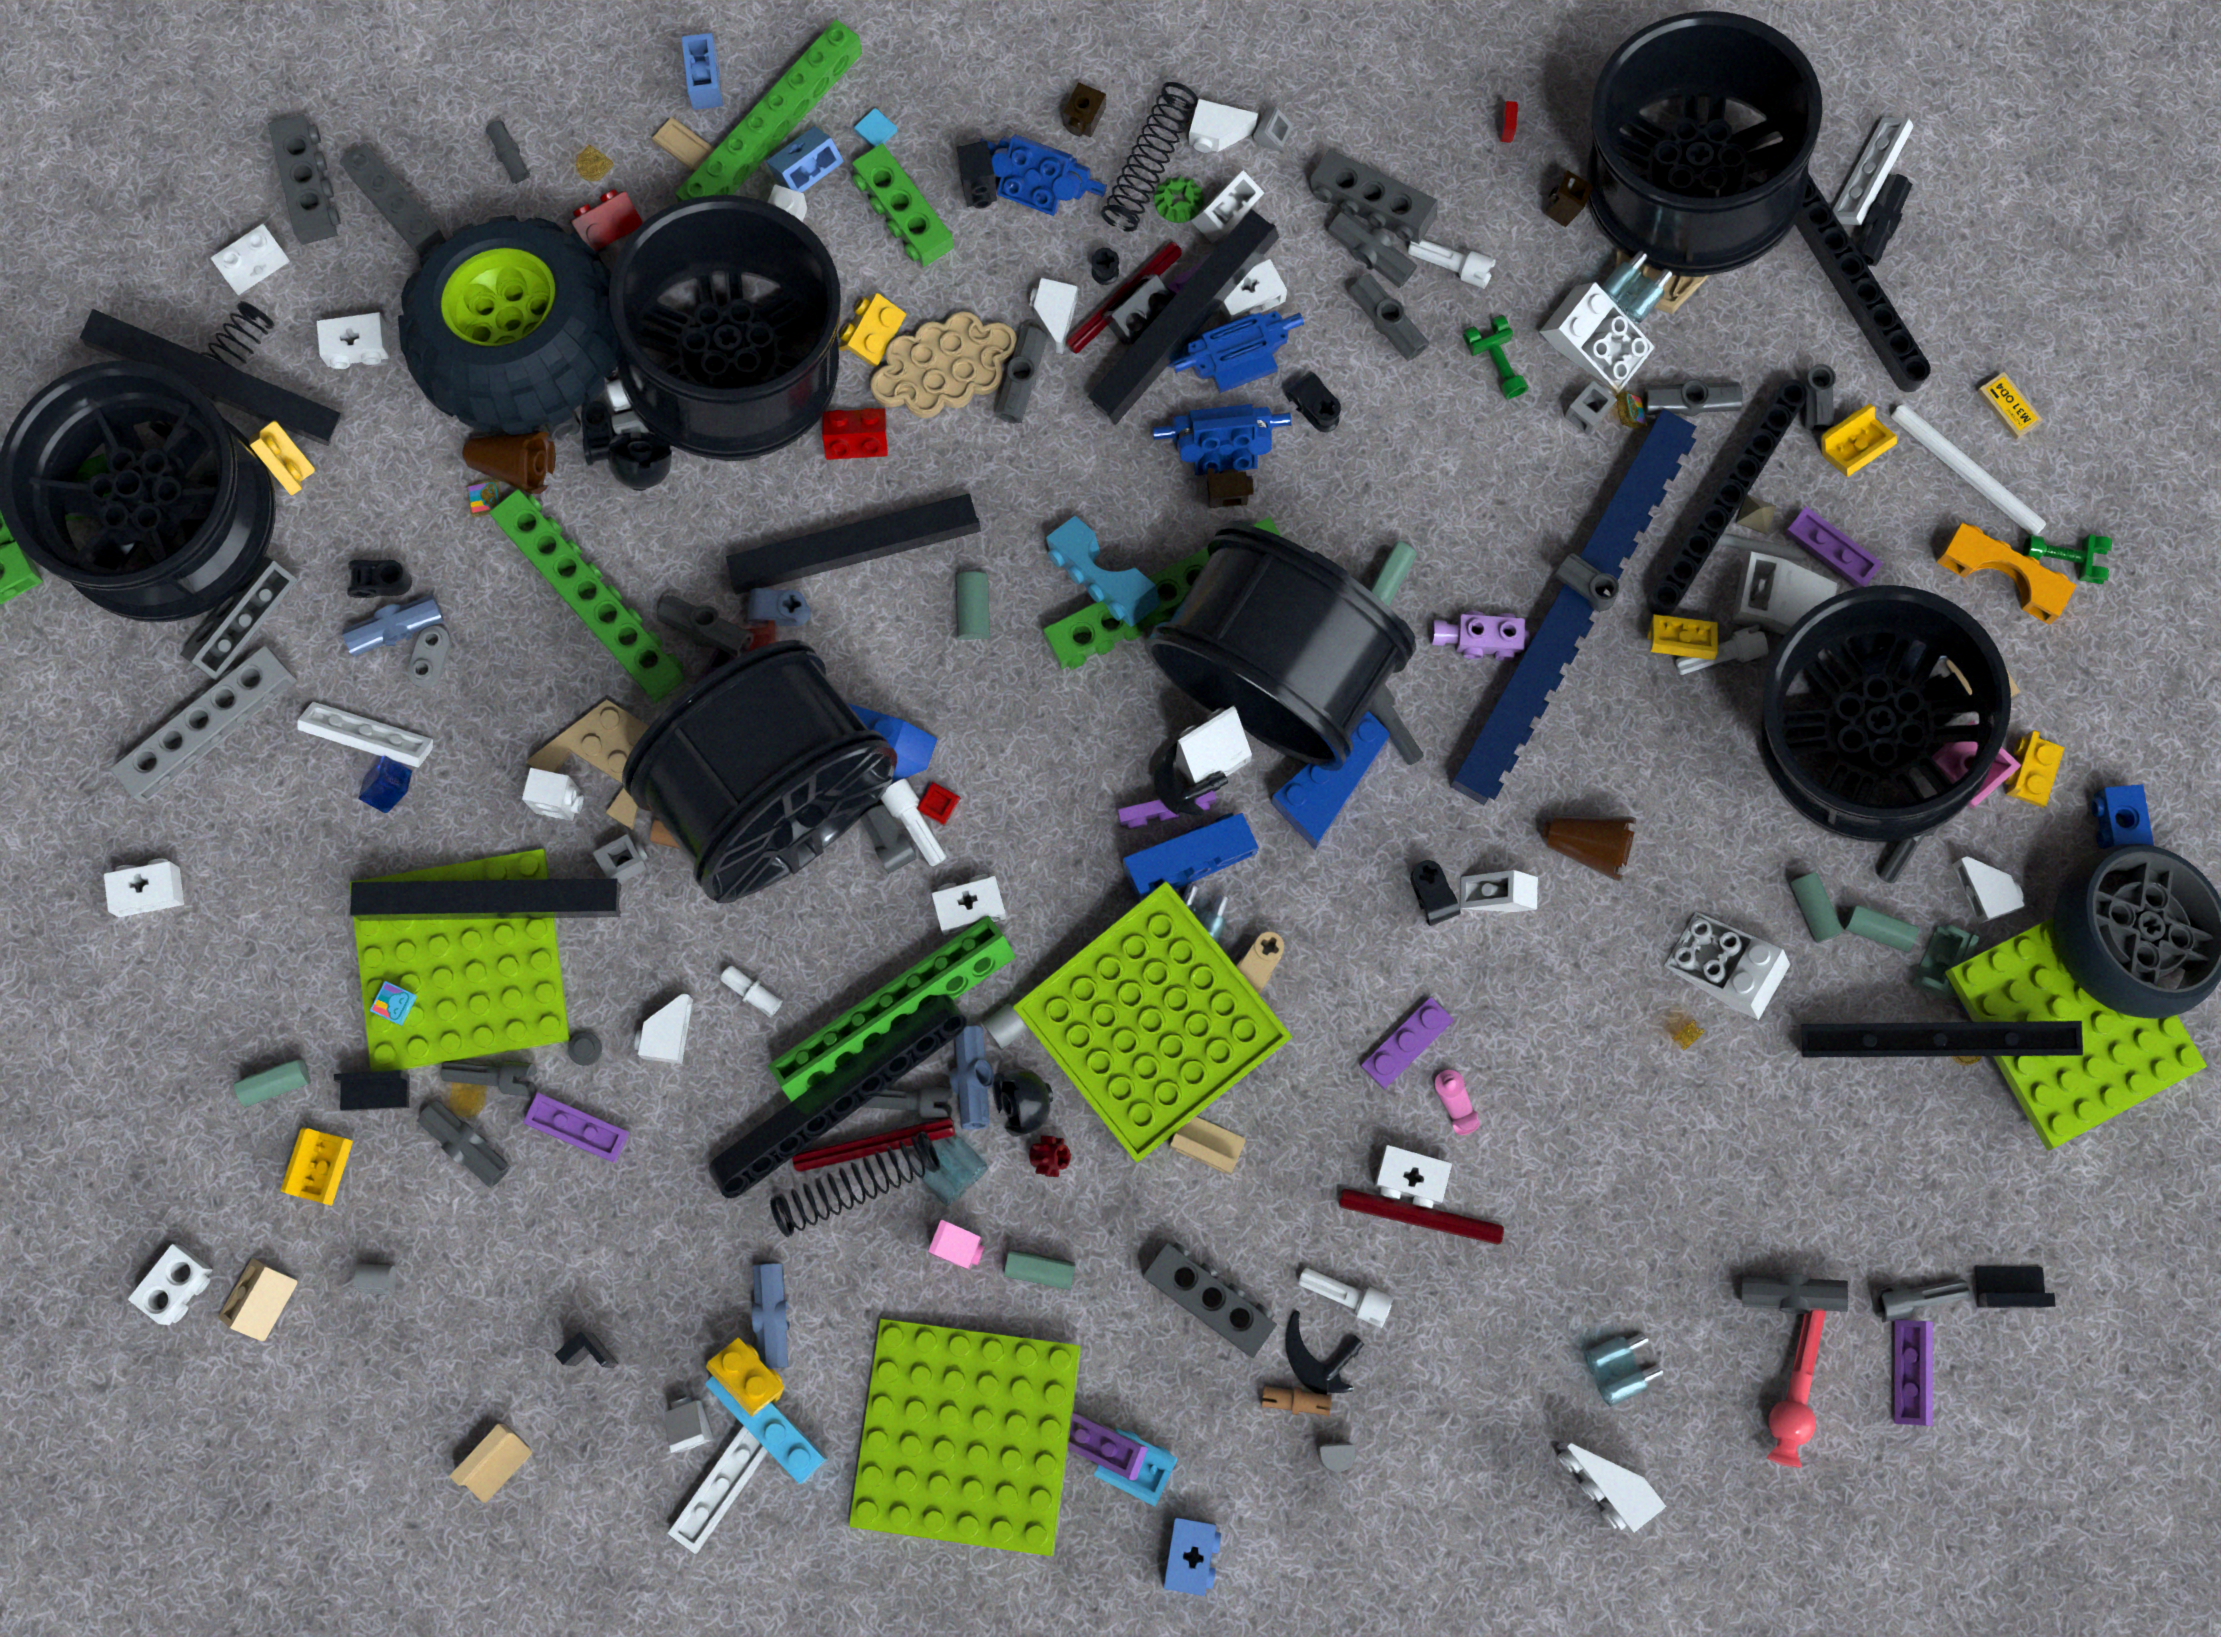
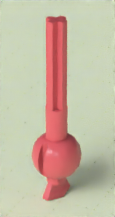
[1766,1310,1826,1468]

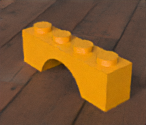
[1936,522,2077,625]

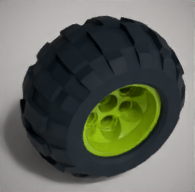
[398,215,623,435]

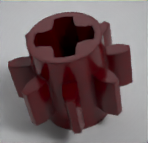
[1029,1135,1071,1177]

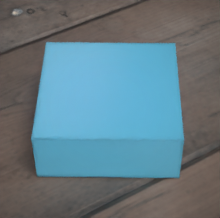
[854,108,897,148]

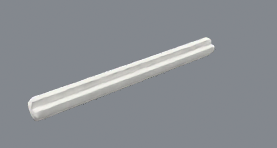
[1891,403,2046,535]

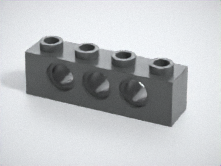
[268,114,341,245]
[340,143,446,259]
[1311,149,1437,244]
[180,556,298,681]
[1143,1242,1277,1359]

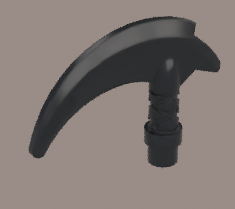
[1154,743,1228,815]
[1286,1310,1365,1395]

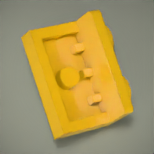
[838,293,907,367]
[1821,403,1897,477]
[281,1127,353,1206]
[706,1337,785,1417]

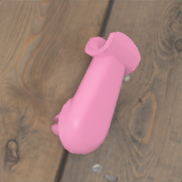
[1434,1070,1480,1135]

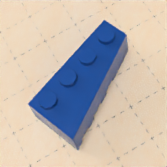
[1271,711,1390,850]
[1123,812,1259,904]

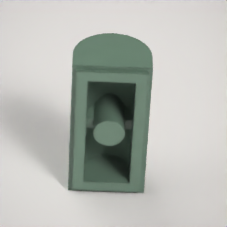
[1368,540,1417,607]
[956,572,990,640]
[1790,872,1843,944]
[1843,905,1920,952]
[233,1059,311,1108]
[1004,1250,1076,1290]

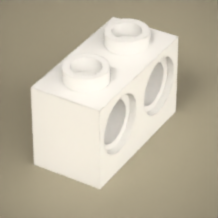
[522,768,584,821]
[128,1244,213,1325]

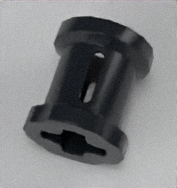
[1092,248,1119,285]

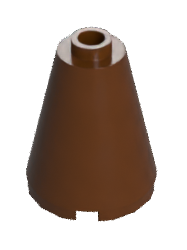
[462,430,556,494]
[1542,815,1636,881]

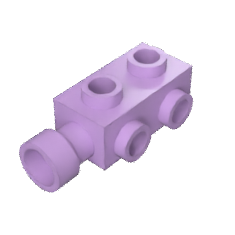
[1431,611,1530,662]

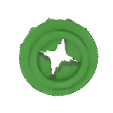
[1154,174,1203,223]

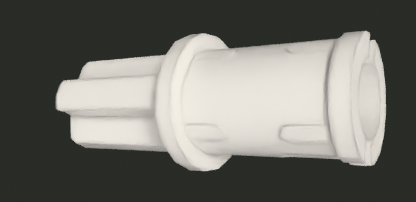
[720,966,783,1018]

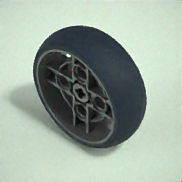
[2054,844,2221,1019]

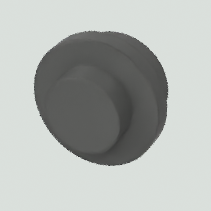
[568,1032,602,1066]

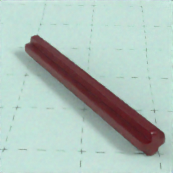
[1065,241,1182,354]
[792,1117,955,1172]
[1339,1189,1504,1245]

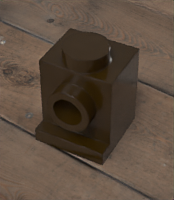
[1545,170,1593,228]
[1207,468,1254,508]

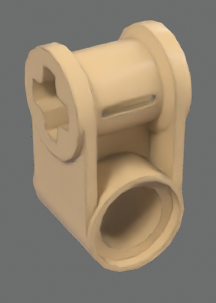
[1237,932,1284,994]

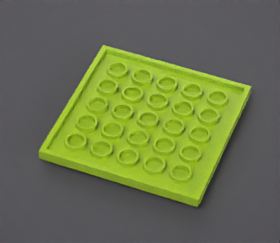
[349,849,571,1072]
[1013,881,1293,1163]
[1945,892,2207,1151]
[849,1319,1082,1557]

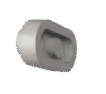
[408,626,452,689]

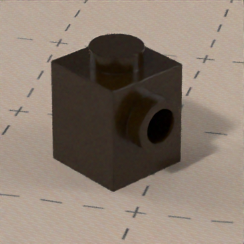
[1063,82,1106,137]

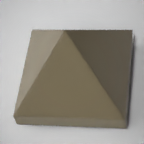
[1736,495,1776,535]

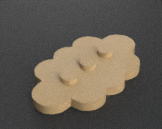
[870,312,1017,419]

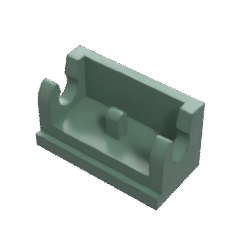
[1912,924,1980,1000]

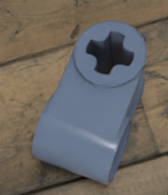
[747,588,811,627]

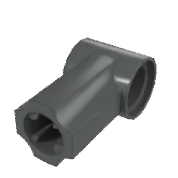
[1801,364,1836,431]
[1555,552,1619,611]
[860,805,917,874]

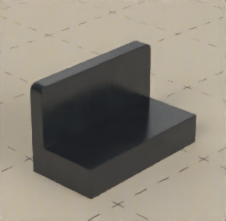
[334,1070,410,1111]
[1975,1267,2056,1308]
[554,1331,619,1368]

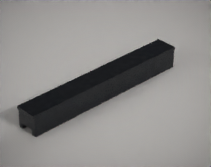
[1087,209,1279,425]
[80,309,341,446]
[726,493,981,595]
[350,878,621,921]
[1801,1021,2083,1058]

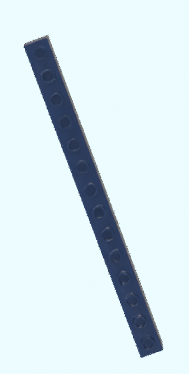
[1450,408,1697,805]

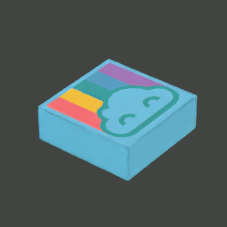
[369,981,417,1026]

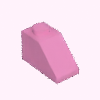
[928,1220,985,1270]

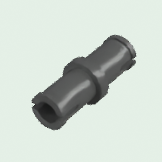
[485,121,530,184]

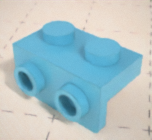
[1093,1428,1178,1507]

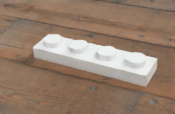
[1833,117,1914,225]
[298,702,433,768]
[667,1426,768,1554]

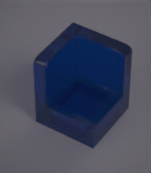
[358,755,412,813]

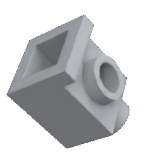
[1565,380,1617,437]
[592,834,648,883]

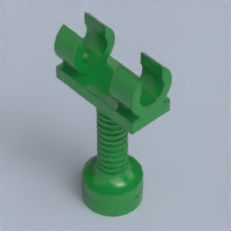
[1462,315,1529,400]
[2023,534,2112,585]

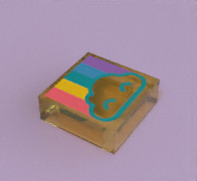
[1615,391,1647,429]
[466,479,502,518]

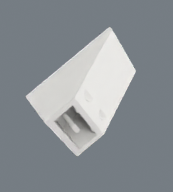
[1539,282,1654,393]
[1731,551,1837,635]
[1175,706,1252,787]
[1664,912,1790,1020]
[1557,1443,1667,1533]

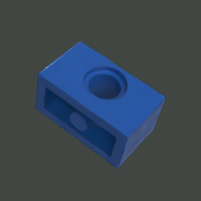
[2091,784,2154,849]

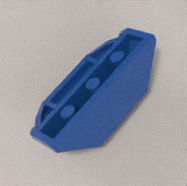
[847,703,937,785]

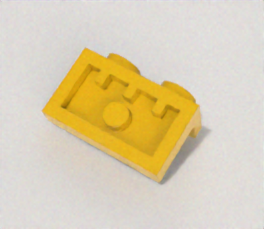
[249,420,315,496]
[1647,614,1718,660]
[2004,730,2065,808]

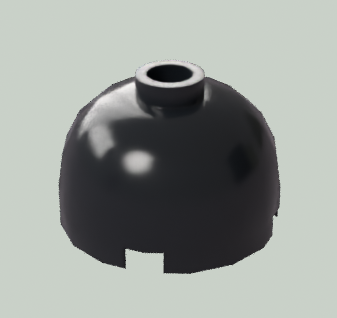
[608,432,672,491]
[992,1068,1053,1137]

